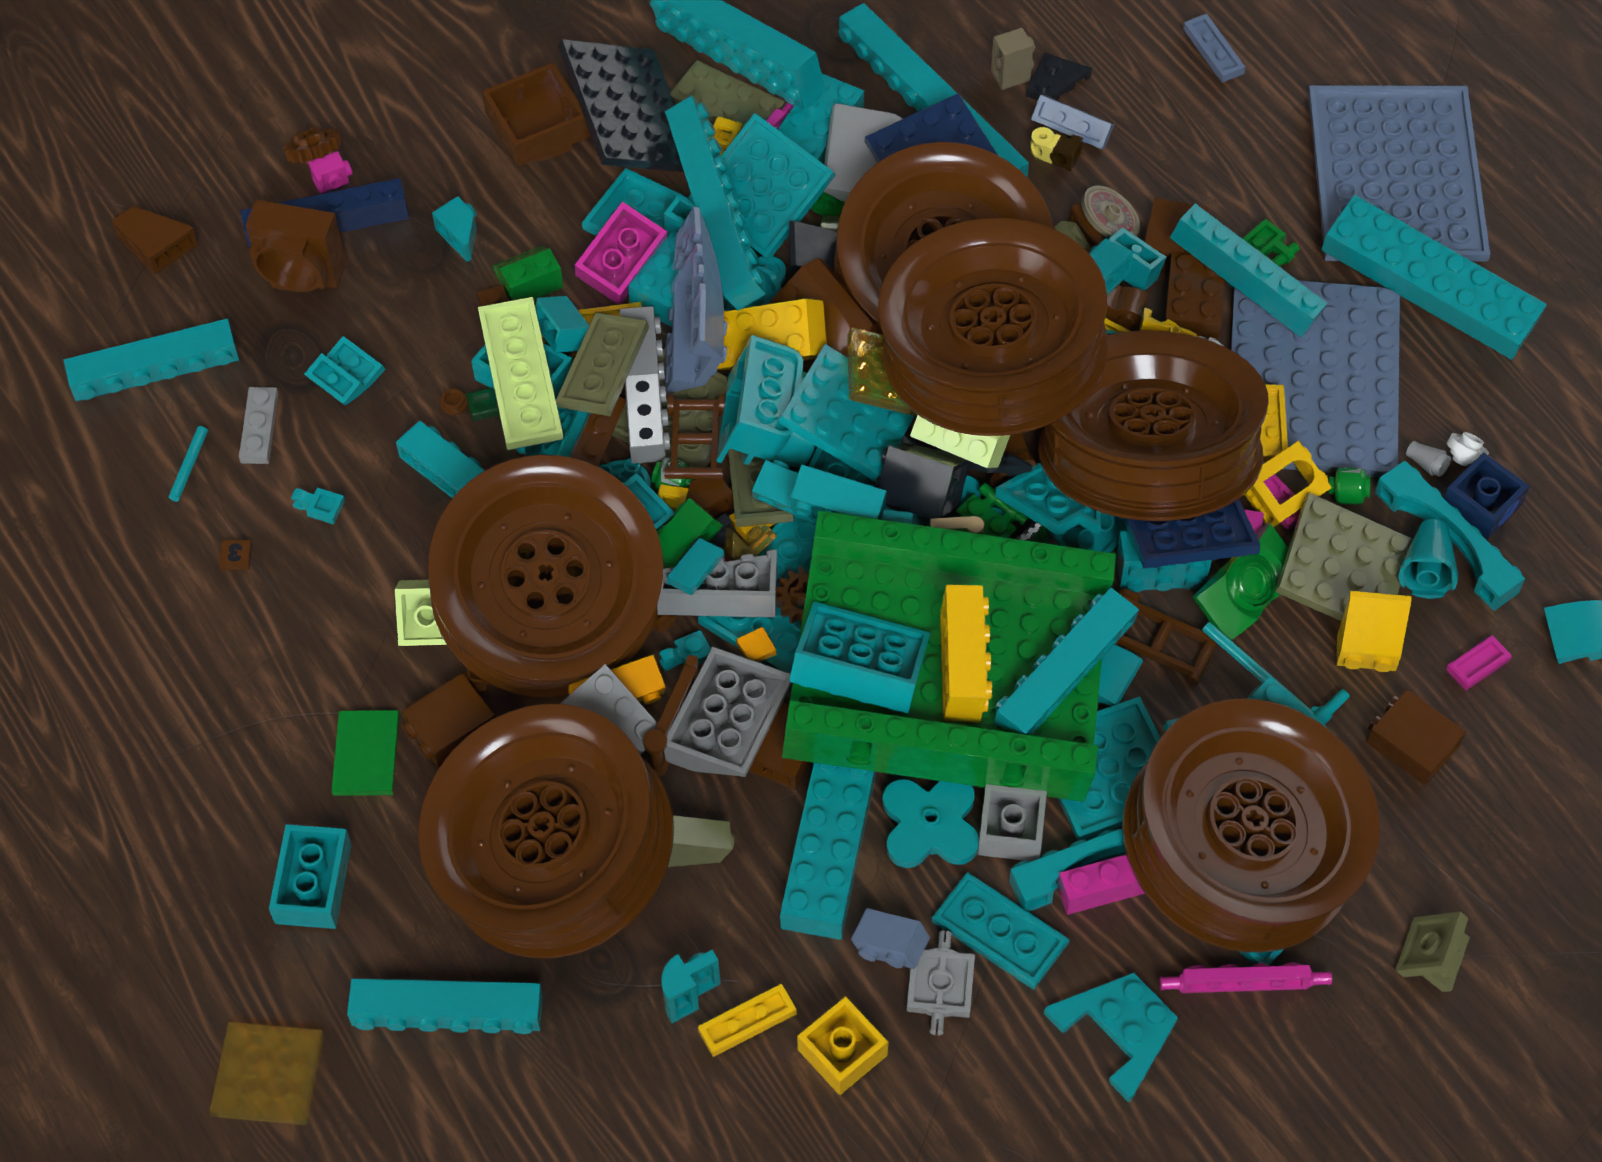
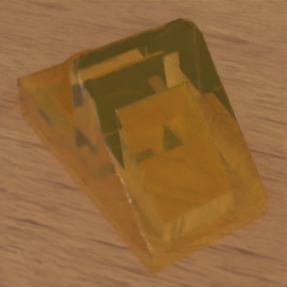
[725,524,777,562]

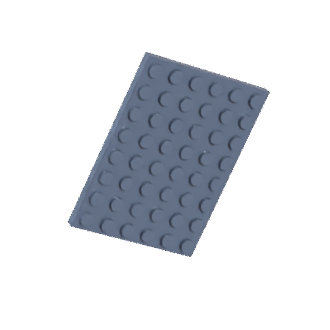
[1308,86,1490,261]
[1230,280,1400,477]

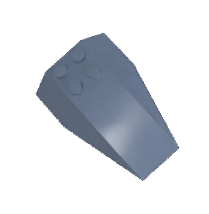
[665,207,727,393]

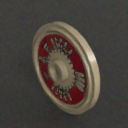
[1081,186,1140,239]

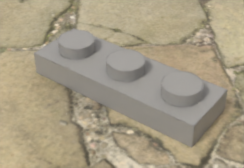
[239,387,278,464]

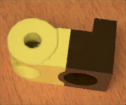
[1031,127,1083,172]

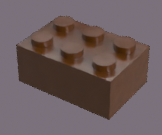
[1164,252,1225,341]

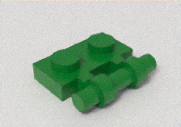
[1243,219,1300,267]
[954,483,1030,539]

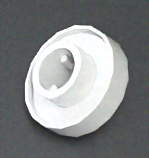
[1447,432,1489,466]

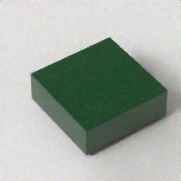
[466,388,500,421]

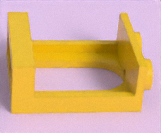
[1244,441,1332,527]

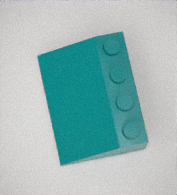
[789,602,931,714]

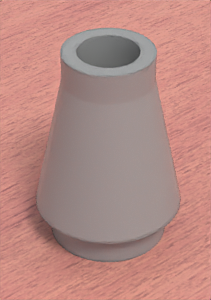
[1406,441,1451,477]

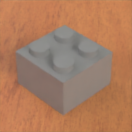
[978,784,1047,861]

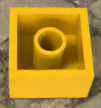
[797,996,888,1095]

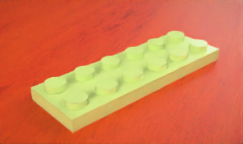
[478,297,564,450]

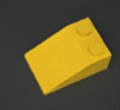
[1336,591,1411,672]

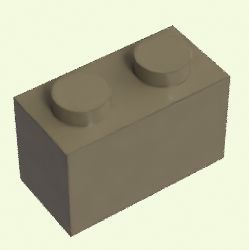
[991,28,1035,90]

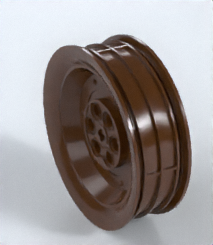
[834,142,1054,352]
[878,218,1108,436]
[1038,331,1269,521]
[428,455,663,698]
[1122,699,1380,953]
[418,704,674,959]

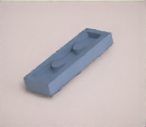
[1183,14,1245,83]
[1031,94,1114,149]

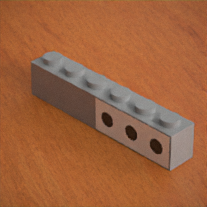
[620,306,670,464]

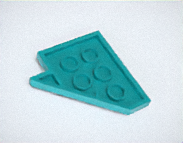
[582,168,690,237]
[996,463,1101,536]

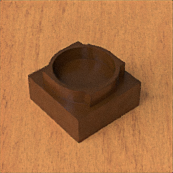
[482,62,590,166]
[245,200,347,292]

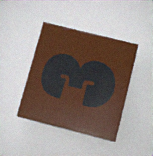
[219,540,252,570]

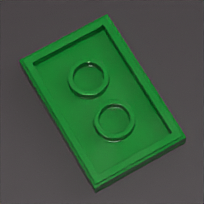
[332,710,400,796]

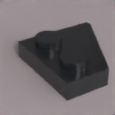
[1026,53,1092,101]

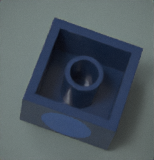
[1444,452,1530,540]

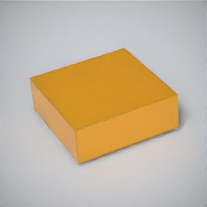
[736,627,777,663]

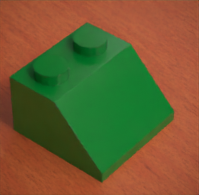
[492,246,564,301]

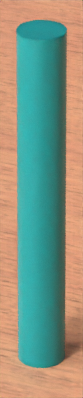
[168,426,208,502]

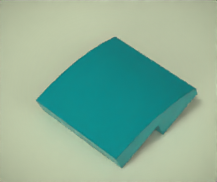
[304,336,386,406]
[1544,600,1602,664]
[1098,644,1143,706]

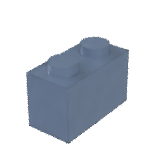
[851,908,930,969]

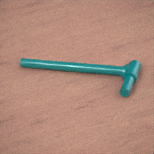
[1202,622,1350,725]

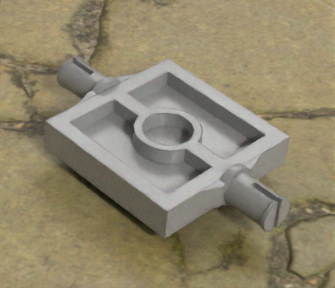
[907,931,975,1035]

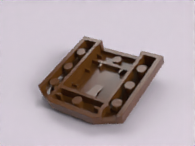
[769,258,878,373]

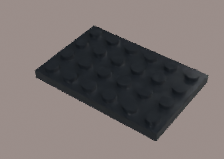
[558,39,684,172]

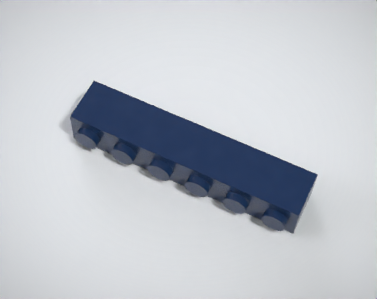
[240,178,409,249]

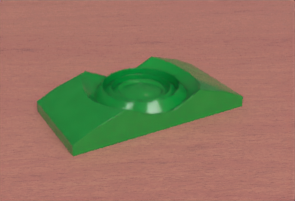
[1193,523,1288,640]

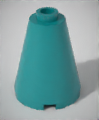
[1398,519,1458,599]

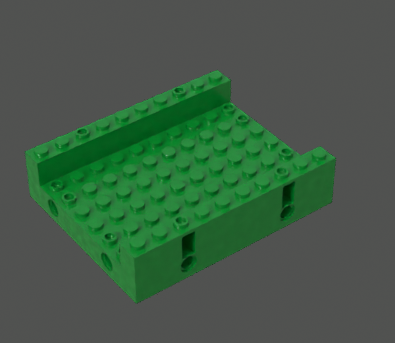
[782,511,1116,802]

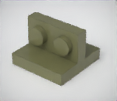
[1395,912,1470,992]

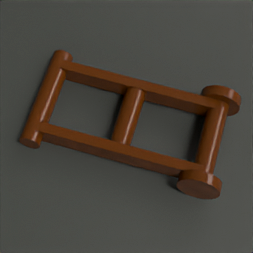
[665,393,725,479]
[1115,589,1217,684]
[643,655,698,778]

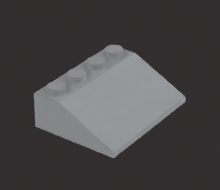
[824,103,903,202]
[664,647,792,777]

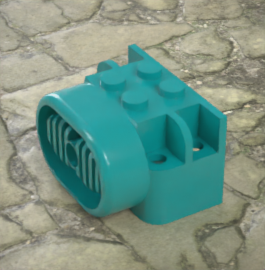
[716,335,816,468]

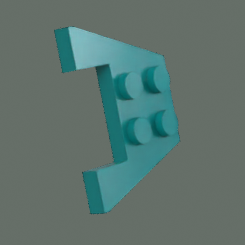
[1044,973,1178,1103]

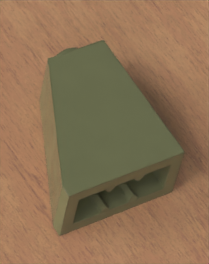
[668,816,734,867]

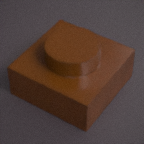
[477,285,509,307]

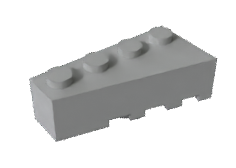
[657,550,777,617]

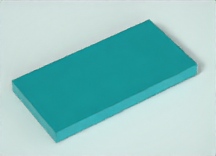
[932,872,1070,990]

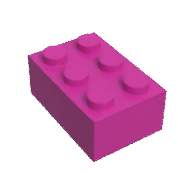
[575,201,667,305]

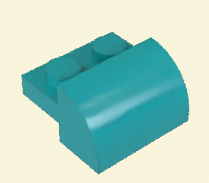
[661,950,721,1024]

